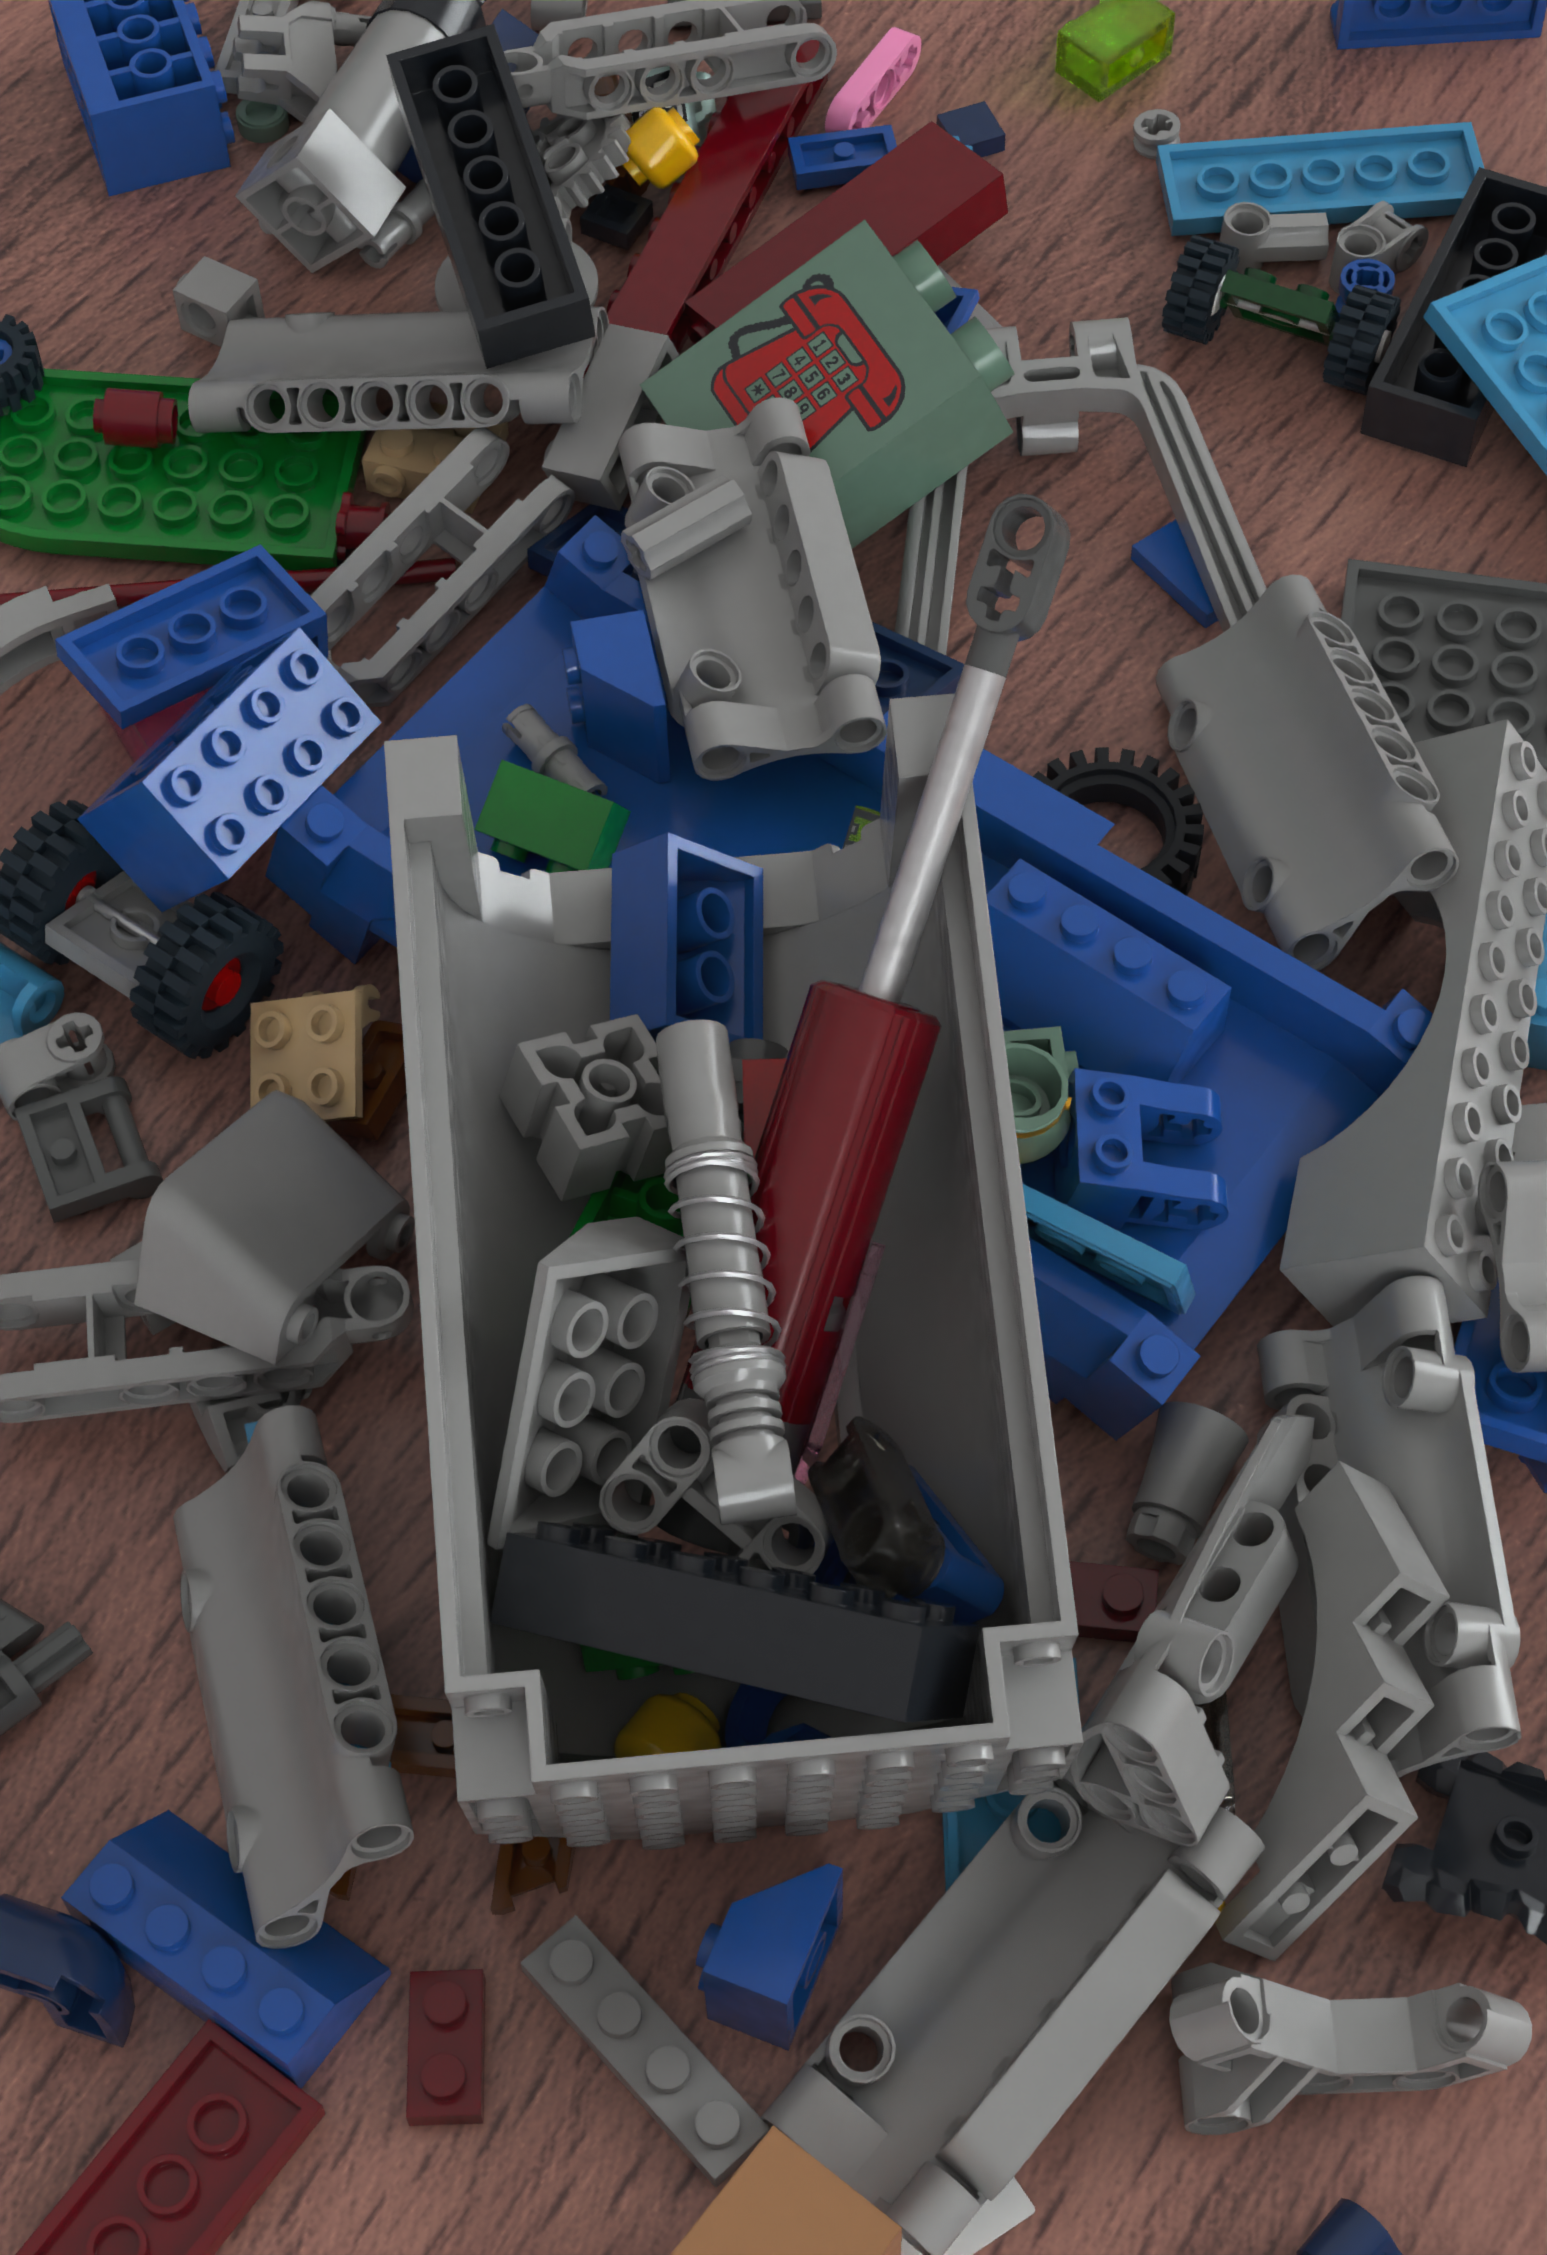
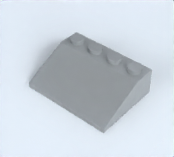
[487,1216,690,1550]

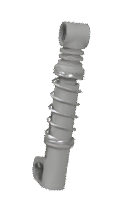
[656,1019,797,1525]

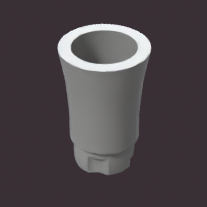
[1125,1401,1249,1565]

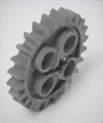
[531,114,631,219]

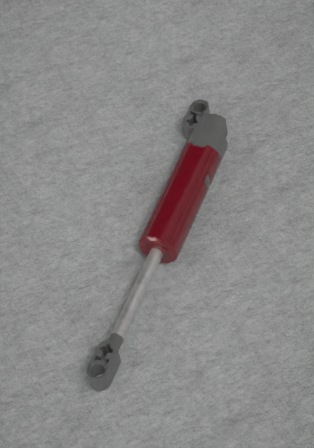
[657,494,1071,1556]

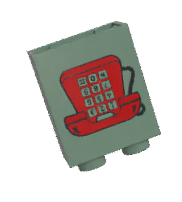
[640,219,1015,549]

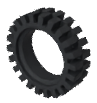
[1033,747,1204,896]

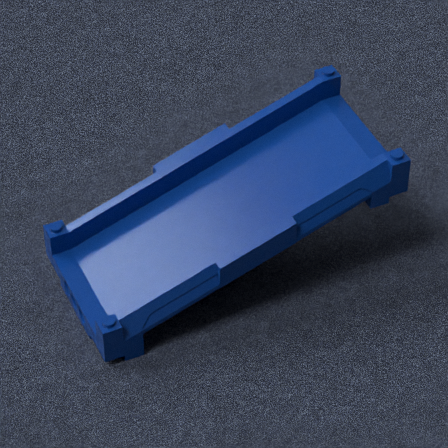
[265,515,1433,1441]

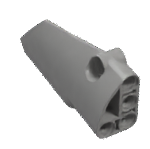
[1070,1415,1315,1847]

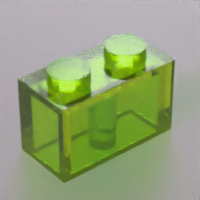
[1055,0,1175,102]

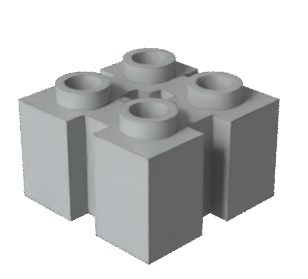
[499,1014,672,1202]

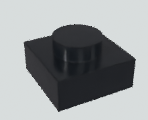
[580,184,653,250]

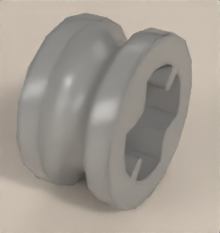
[1133,109,1181,160]

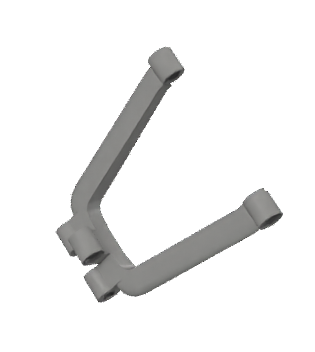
[895,317,1267,655]

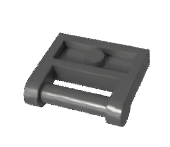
[14,1076,164,1223]

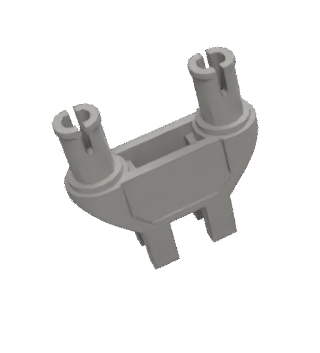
[233,1,371,123]

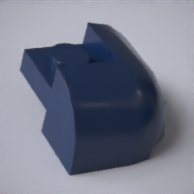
[0,1893,135,2048]

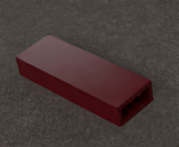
[684,121,1008,345]

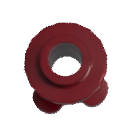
[335,492,391,561]

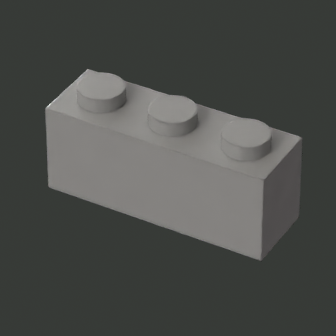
[541,324,679,511]

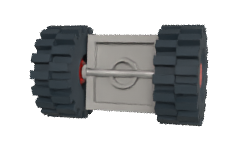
[0,800,284,1059]

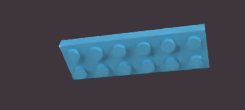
[1156,122,1484,236]

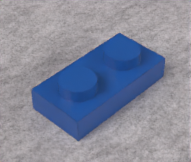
[788,125,897,190]

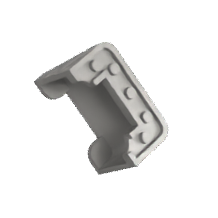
[134,1090,415,1365]

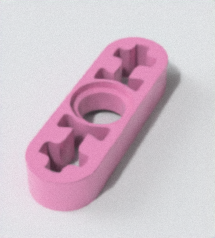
[825,27,921,133]

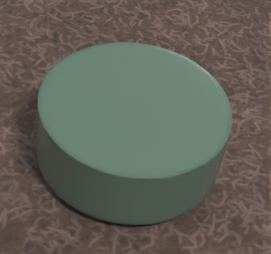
[236,100,290,143]

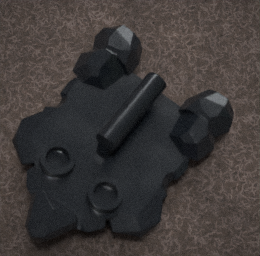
[1382,1752,1547,1945]

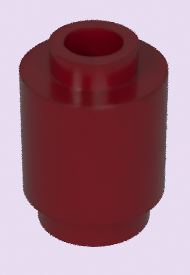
[93,388,178,449]

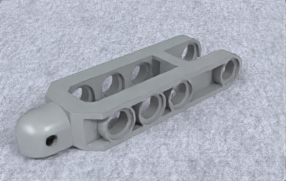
[504,0,837,120]
[310,427,575,708]
[0,1258,414,1423]

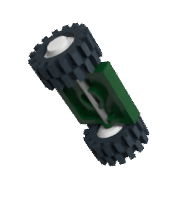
[1162,235,1401,396]

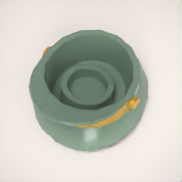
[1005,1043,1072,1164]

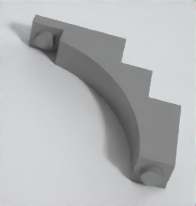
[1215,1461,1450,1961]

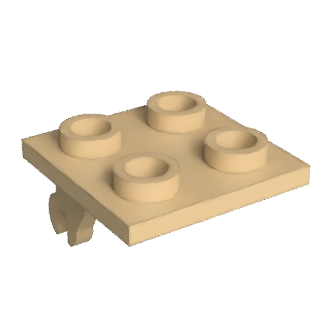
[250,984,380,1122]

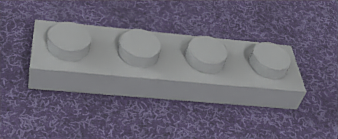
[520,1915,771,2188]

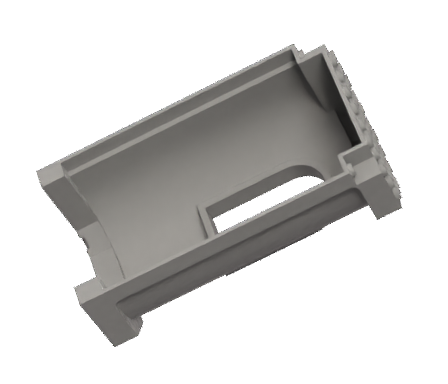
[384,693,1083,1850]

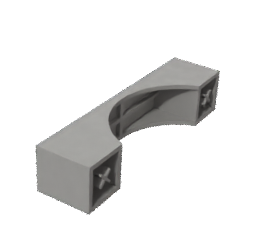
[1279,719,1547,1326]

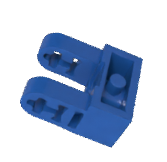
[1053,1068,1229,1230]

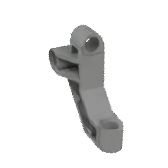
[1169,1962,1532,2135]

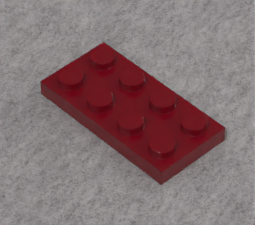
[15,2019,326,2255]

